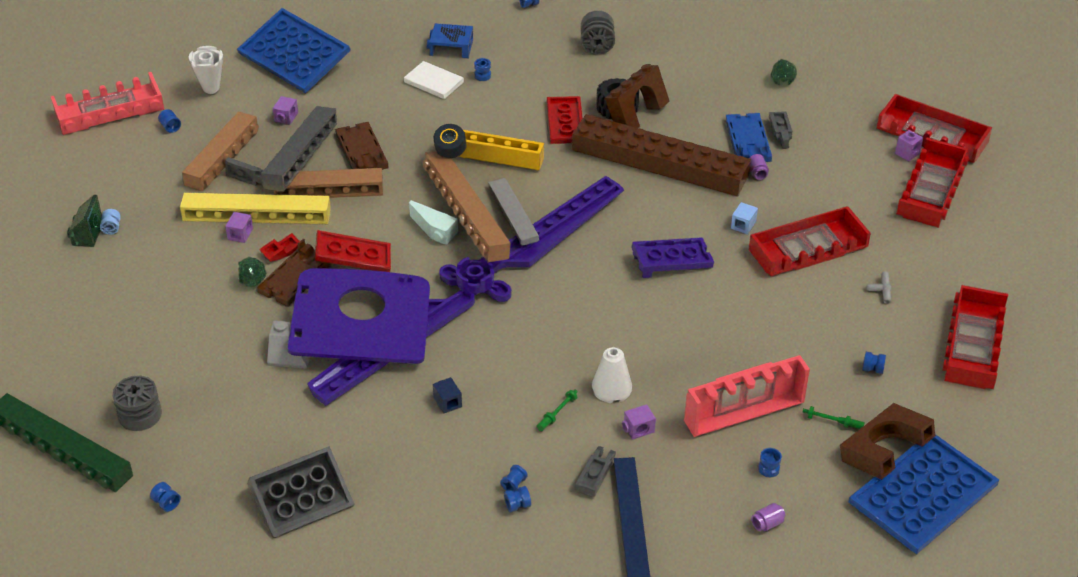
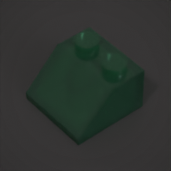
[67,195,102,247]

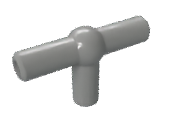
[866,271,892,304]

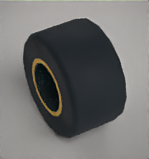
[433,124,467,158]

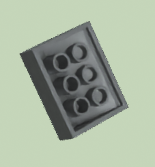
[247,446,355,538]

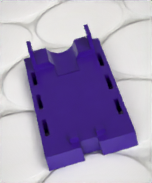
[631,237,714,278]

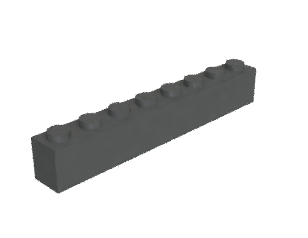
[260,106,337,192]

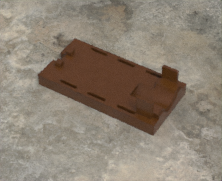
[335,122,389,170]
[257,239,332,307]

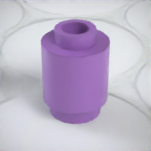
[749,154,769,180]
[751,503,785,532]

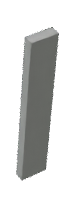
[488,178,539,246]

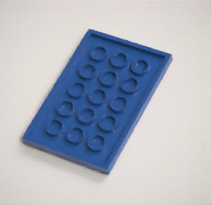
[237,8,351,93]
[848,434,999,555]

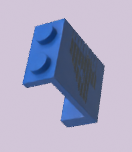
[427,23,473,59]

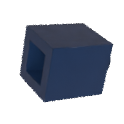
[433,377,462,414]

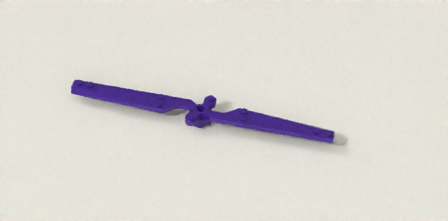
[307,176,624,406]

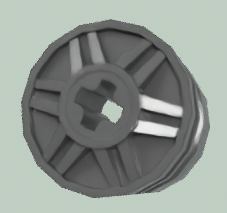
[580,11,615,54]
[112,375,162,431]

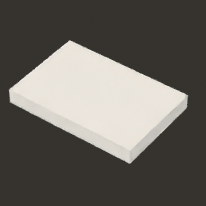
[404,61,464,99]

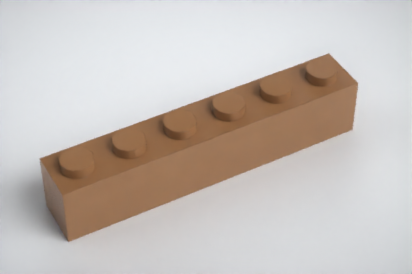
[182,111,259,191]
[274,168,383,198]

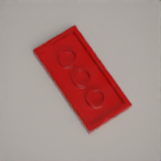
[547,96,583,144]
[315,230,391,272]

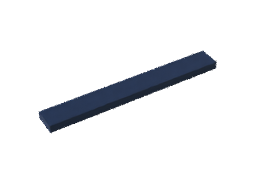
[614,457,650,577]

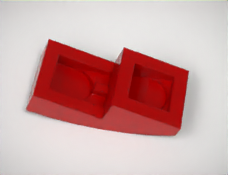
[259,233,300,262]

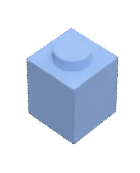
[731,202,758,234]

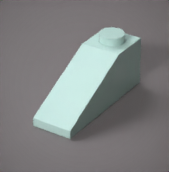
[409,200,458,245]

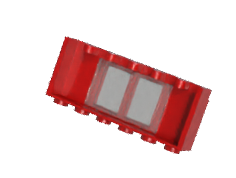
[876,94,992,163]
[896,138,969,228]
[749,206,871,277]
[942,285,1008,390]

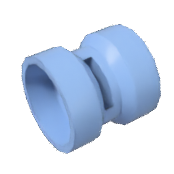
[100,209,121,235]

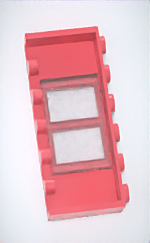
[51,72,164,135]
[684,355,810,437]

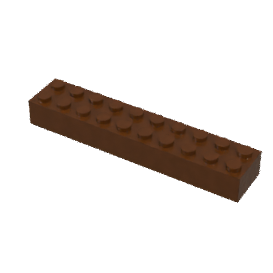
[572,114,751,197]

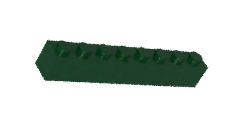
[0,393,133,492]

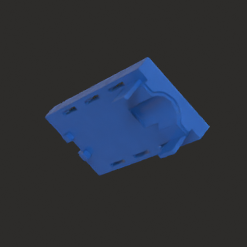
[725,113,772,162]

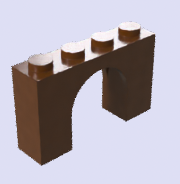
[605,64,670,128]
[840,403,936,480]

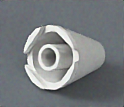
[189,46,223,94]
[592,347,632,403]

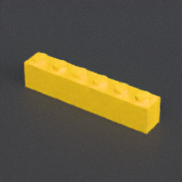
[445,130,544,170]

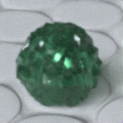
[770,59,797,85]
[238,257,267,287]

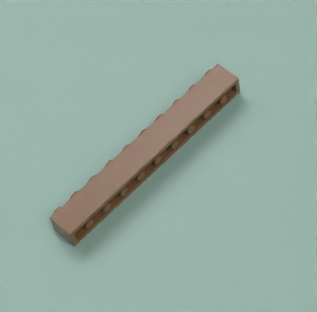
[423,151,511,262]

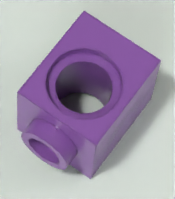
[273,96,298,125]
[895,130,923,161]
[225,212,253,243]
[622,404,656,440]

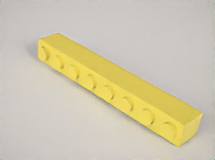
[180,193,331,224]

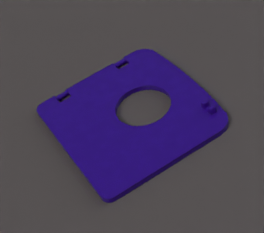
[288,268,430,364]

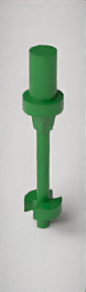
[537,389,578,431]
[803,406,865,429]

